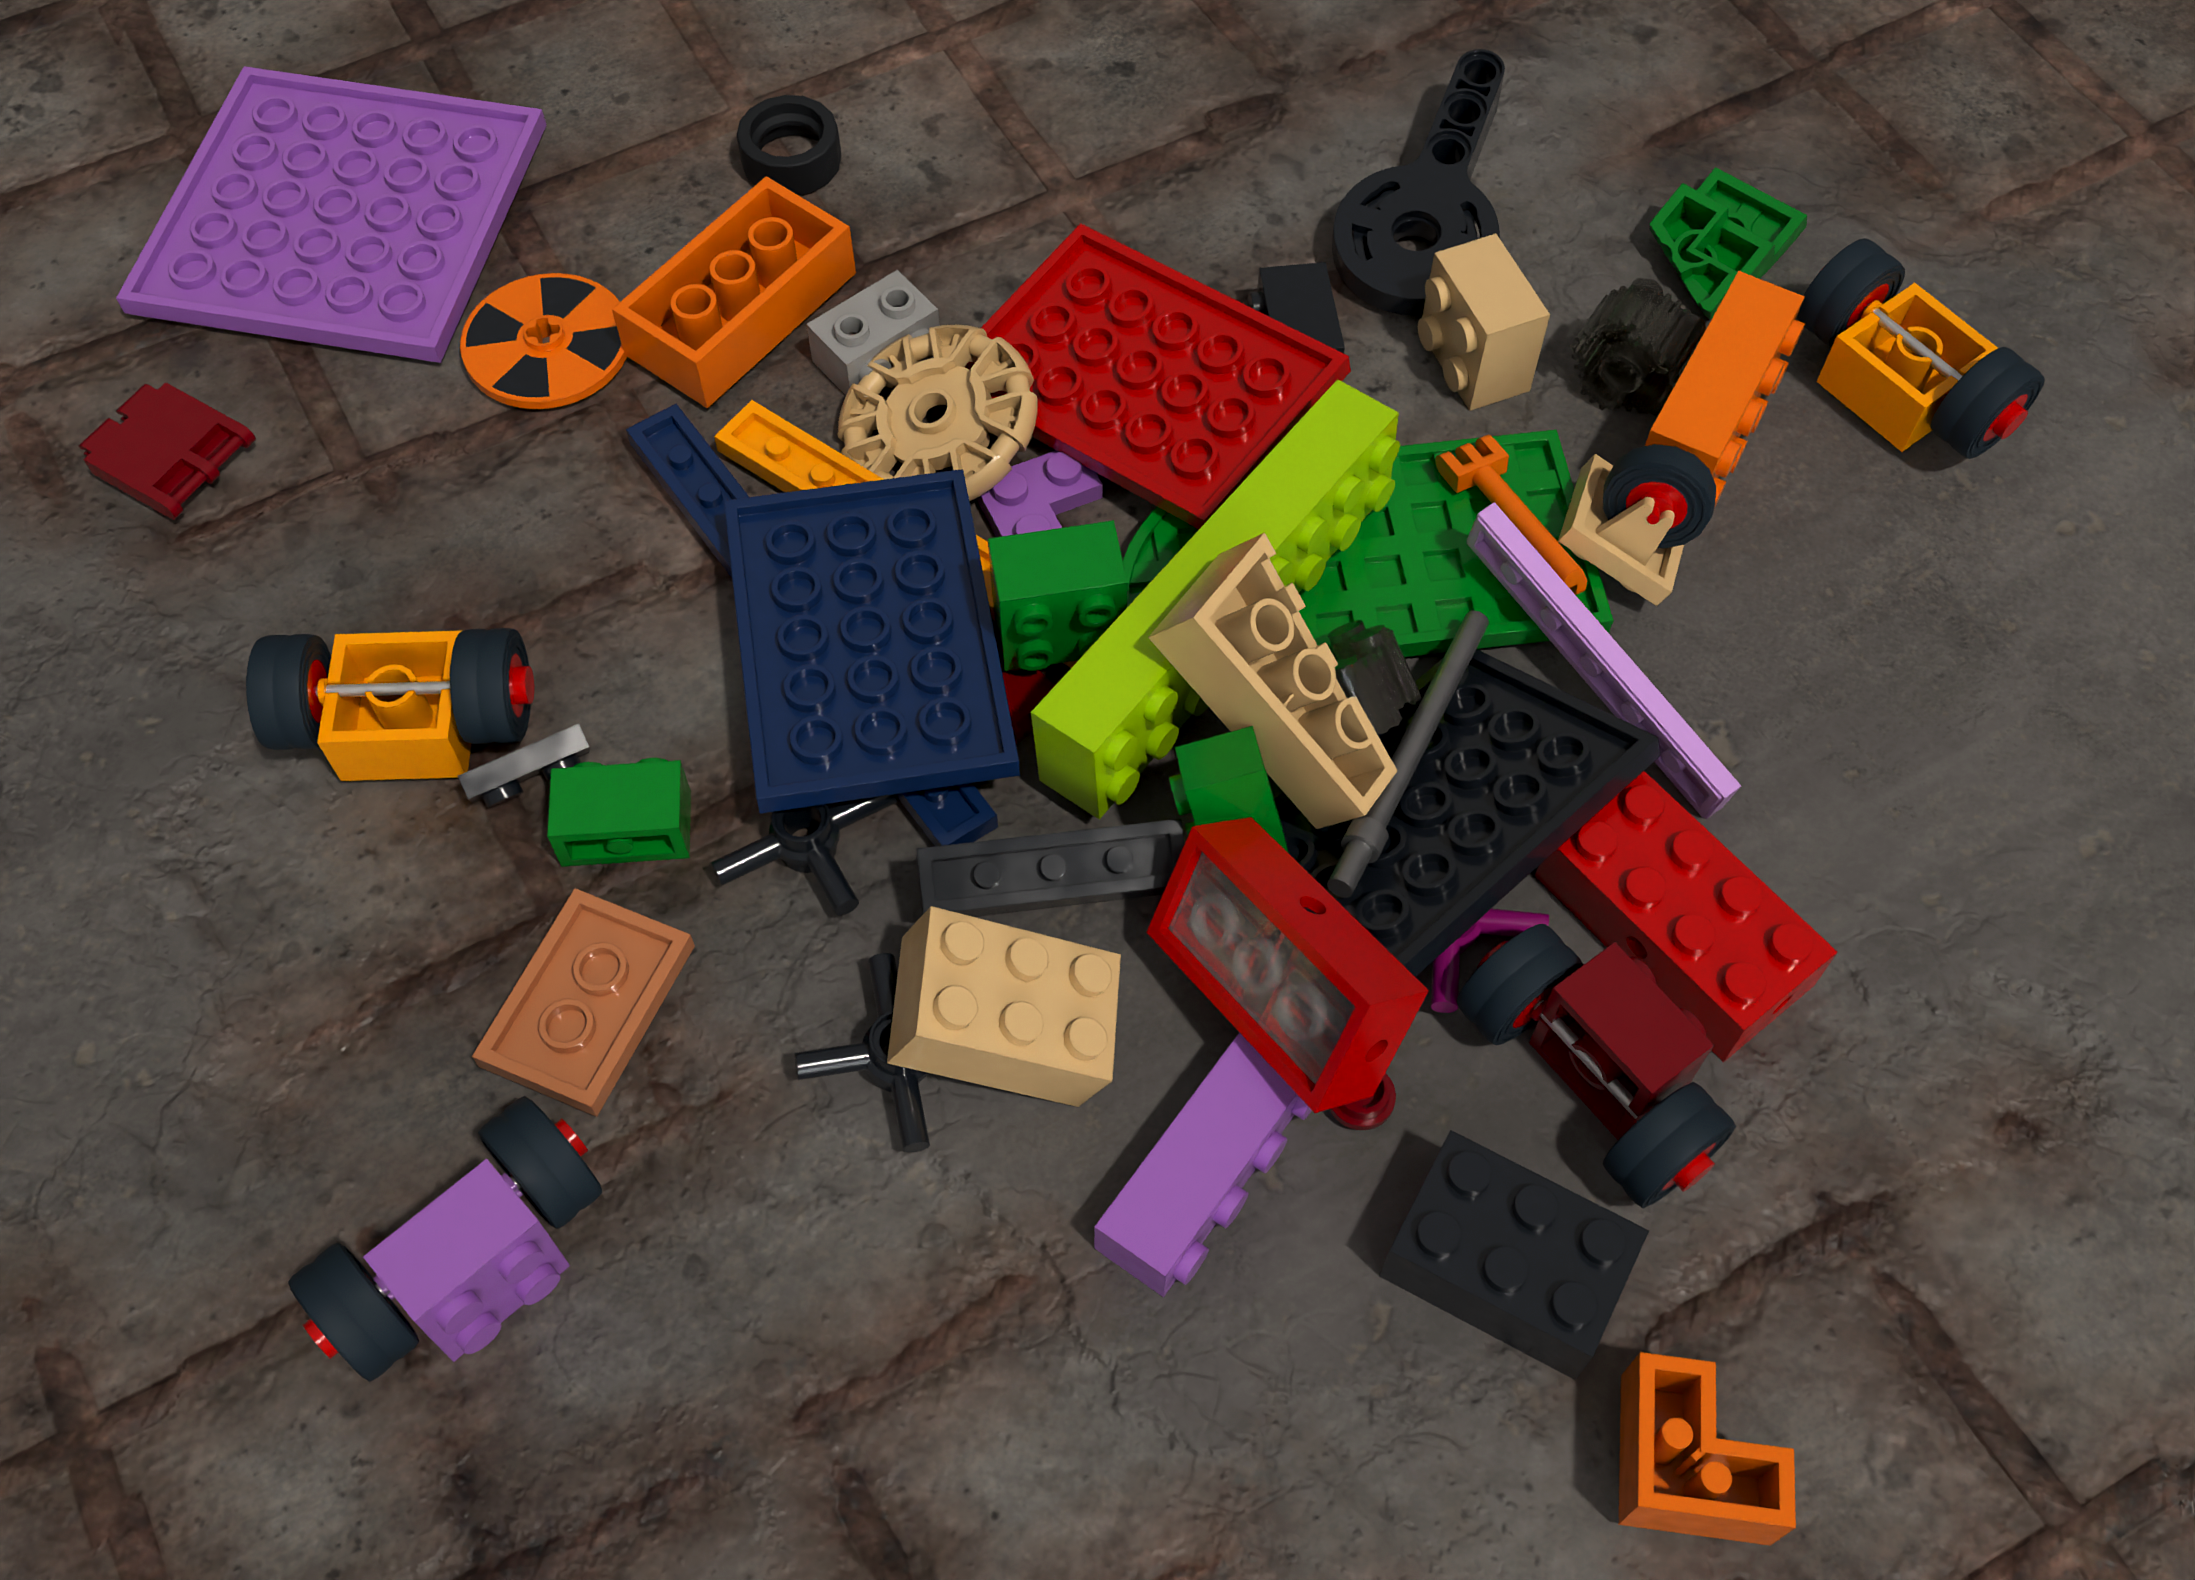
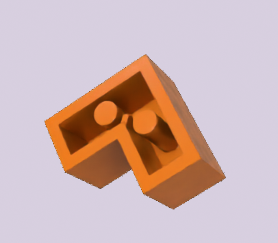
[1618,1352,1796,1546]

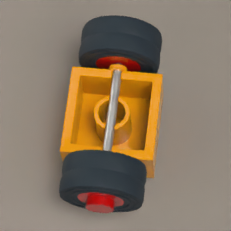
[1797,238,2045,459]
[246,628,535,781]

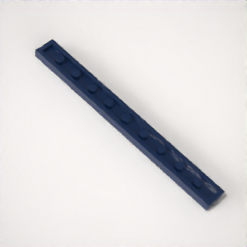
[626,403,998,846]

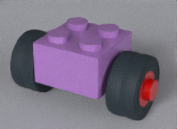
[288,1096,603,1382]

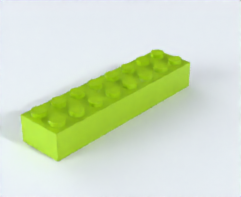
[1031,379,1400,820]

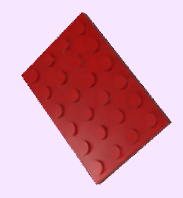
[965,223,1351,530]

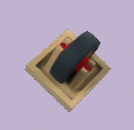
[1558,444,1716,606]

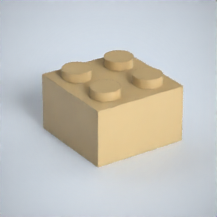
[1418,234,1550,411]

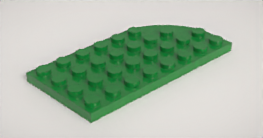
[1123,429,1614,664]

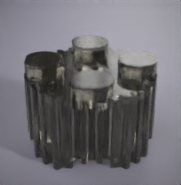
[1569,278,1706,416]
[1327,620,1422,735]

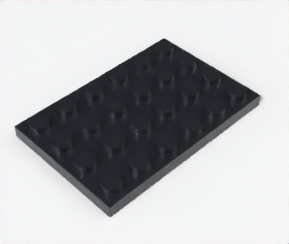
[1274,649,1660,977]

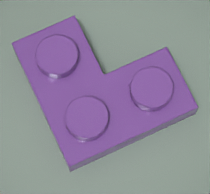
[976,450,1103,537]

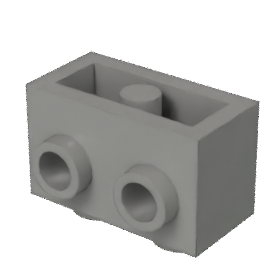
[806,270,940,396]

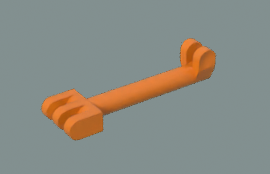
[1435,434,1587,595]

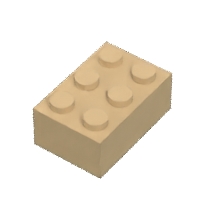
[887,906,1121,1107]

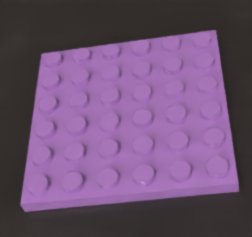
[116,66,546,363]

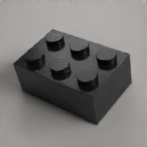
[1379,1130,1649,1380]

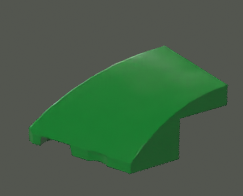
[1649,167,1807,320]

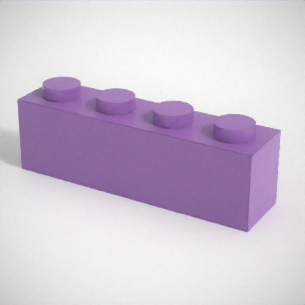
[1094,1032,1312,1297]

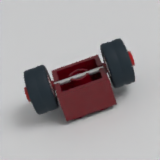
[1457,924,1736,1208]

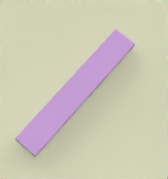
[1467,502,1741,819]

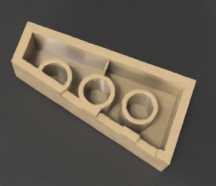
[1148,532,1397,829]

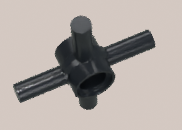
[710,763,897,916]
[794,953,930,1153]

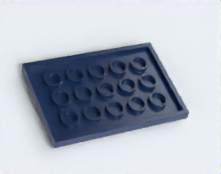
[724,469,1020,814]

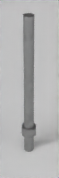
[1327,611,1489,898]

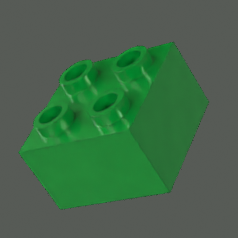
[988,520,1128,671]

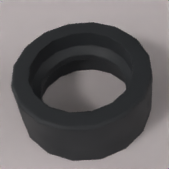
[736,95,842,195]

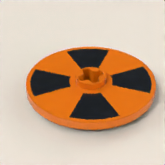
[460,273,627,409]

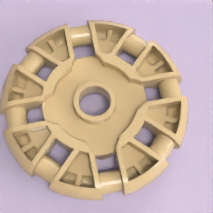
[838,325,1038,502]

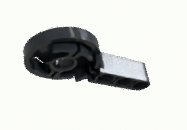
[1332,49,1505,316]

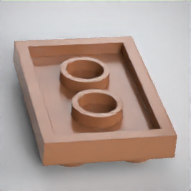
[472,888,695,1117]

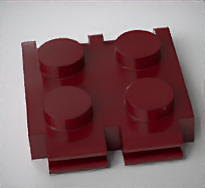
[78,382,256,520]

